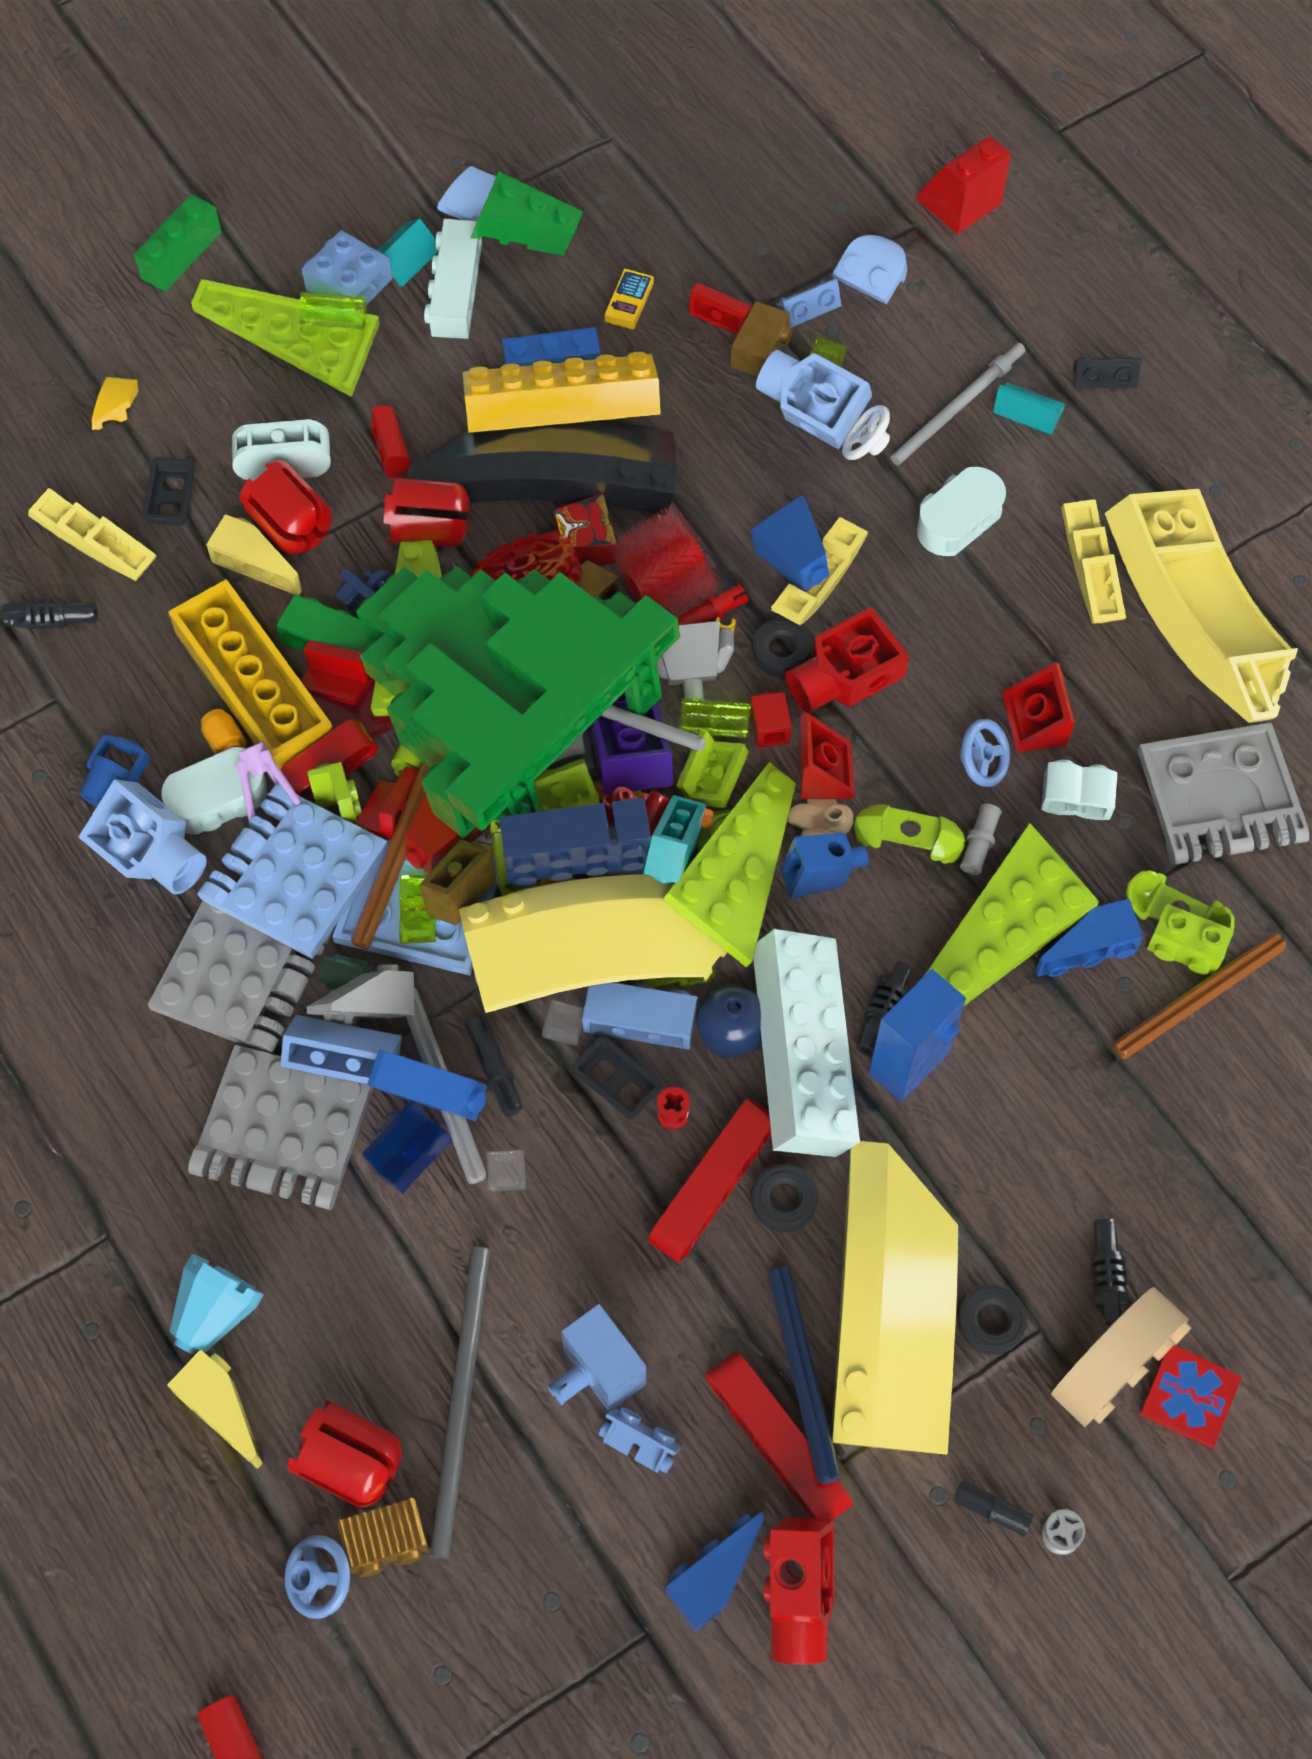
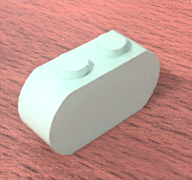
[232,419,331,482]
[917,467,1006,556]
[162,747,268,835]

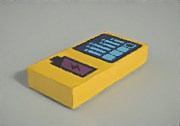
[604,269,654,330]

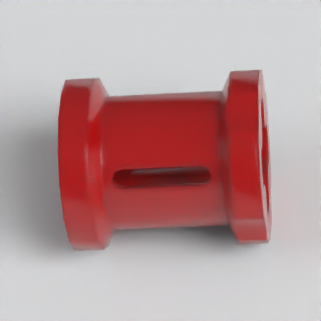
[657,1087,690,1130]

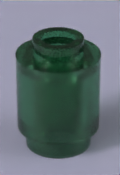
[319,954,374,990]

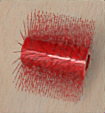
[606,507,721,617]

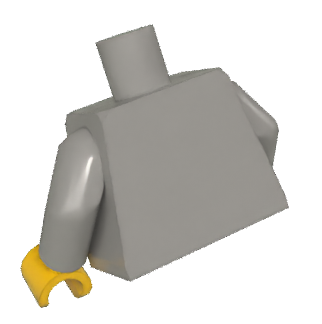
[656,617,736,702]

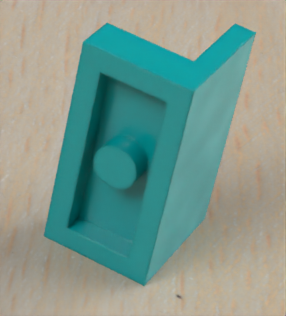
[377,218,439,287]
[993,382,1065,435]

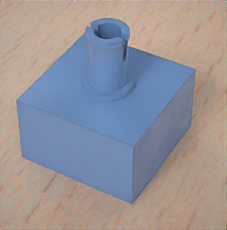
[547,1304,646,1412]

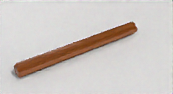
[351,763,430,949]
[1113,933,1287,1059]

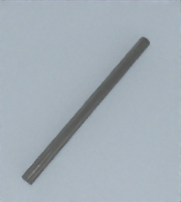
[429,1247,491,1559]

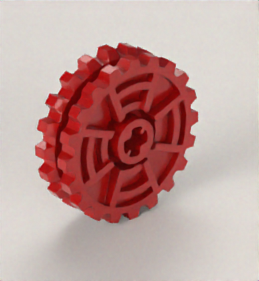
[471,532,582,584]

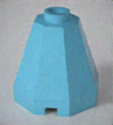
[170,1254,264,1355]

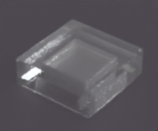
[542,1001,584,1046]
[487,1150,526,1192]

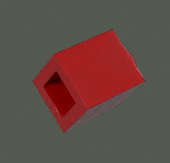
[750,692,792,748]

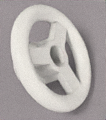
[842,405,890,460]

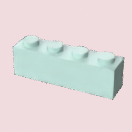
[424,219,482,339]

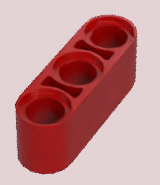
[280,718,378,802]

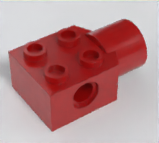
[785,607,909,714]
[764,1517,835,1664]

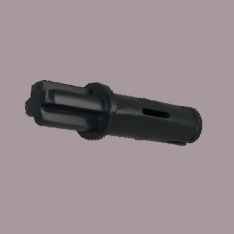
[464,1015,523,1117]

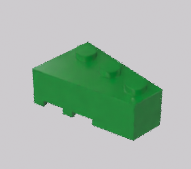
[470,171,583,256]

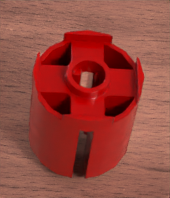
[239,460,333,555]
[383,477,470,547]
[287,1399,402,1508]

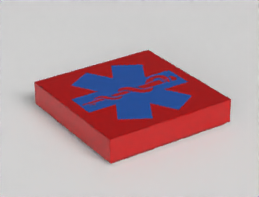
[1139,1345,1242,1449]

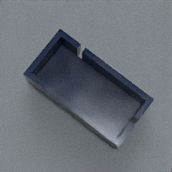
[499,798,651,886]

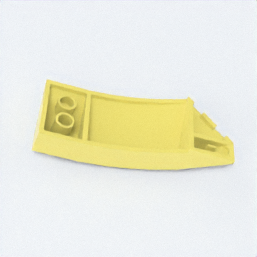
[1105,489,1298,723]
[459,875,727,1013]
[831,1141,958,1455]

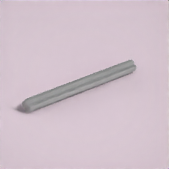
[406,987,486,1184]

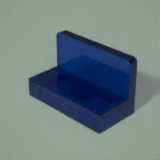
[363,1101,453,1194]

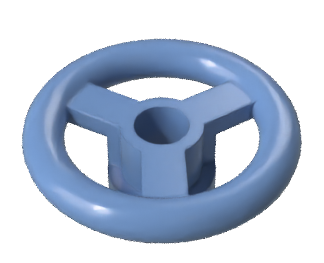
[960,719,1010,787]
[285,1535,350,1619]

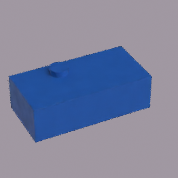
[869,969,966,1103]

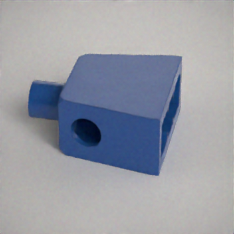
[780,833,868,899]

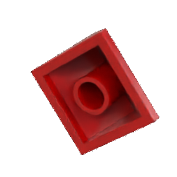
[1002,662,1075,752]
[798,712,855,799]

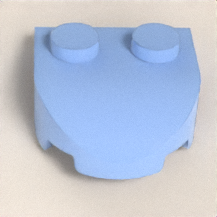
[832,235,907,305]

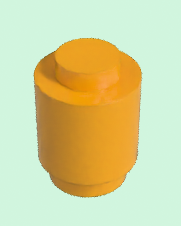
[201,709,246,755]

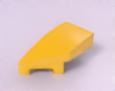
[91,377,139,430]

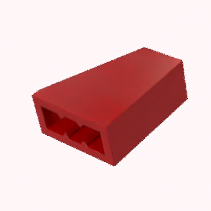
[405,793,490,874]

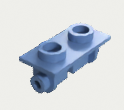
[775,278,841,327]
[598,1408,683,1474]

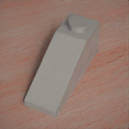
[307,965,415,1019]

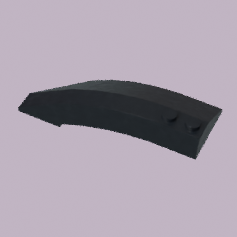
[408,421,676,515]

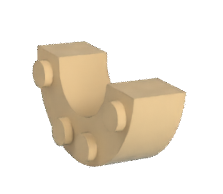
[1051,1287,1192,1427]

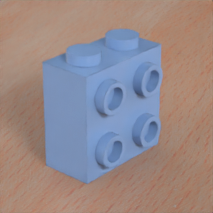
[302,230,392,312]

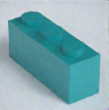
[644,795,707,883]

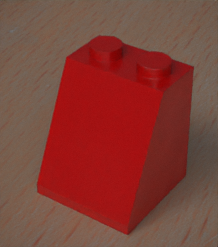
[916,135,1011,235]

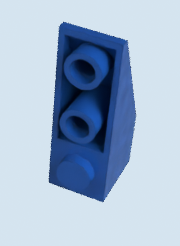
[1035,899,1143,977]
[665,1512,765,1633]

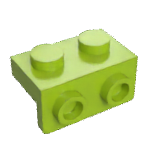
[677,730,749,808]
[533,758,600,811]
[307,762,362,824]
[1147,904,1233,975]

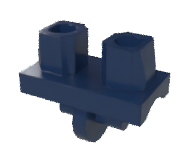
[335,568,391,614]

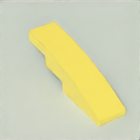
[28,488,157,581]
[1061,499,1126,624]

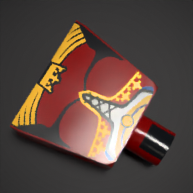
[538,494,617,565]

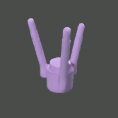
[235,741,301,832]

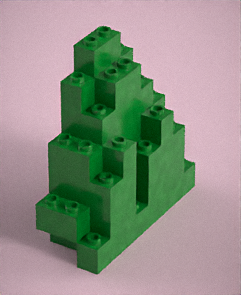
[356,566,680,839]

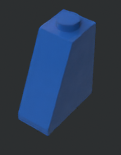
[751,495,829,592]
[367,1049,487,1121]

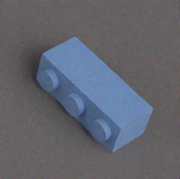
[582,981,697,1050]
[281,1015,402,1084]

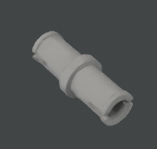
[960,803,1002,875]

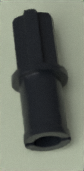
[954,1481,1034,1537]

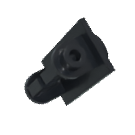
[1073,357,1141,388]

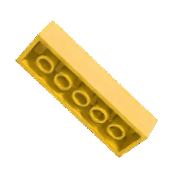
[463,352,661,433]
[168,579,333,769]

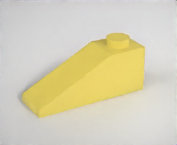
[206,514,302,596]
[168,1350,263,1469]

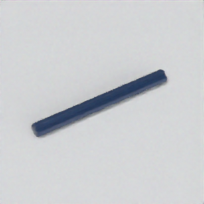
[768,1266,840,1485]

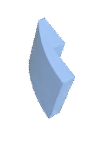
[437,166,496,221]

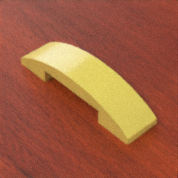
[771,517,868,625]

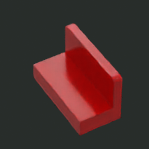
[300,640,374,705]
[355,766,418,840]

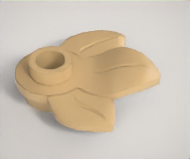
[787,799,854,836]

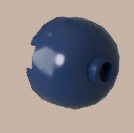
[697,984,762,1059]

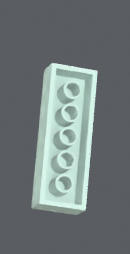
[753,929,860,1157]

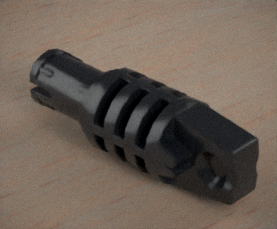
[1,598,98,629]
[856,961,911,1057]
[1091,1218,1129,1327]

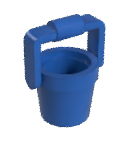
[79,735,150,807]

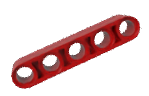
[647,1097,772,1263]
[704,1351,853,1520]

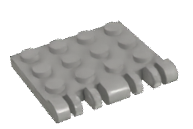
[1137,722,1309,865]
[148,890,333,1054]
[188,1045,373,1210]

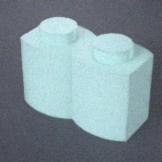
[1041,760,1117,820]

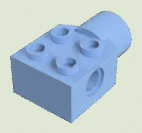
[756,350,872,450]
[79,779,206,894]

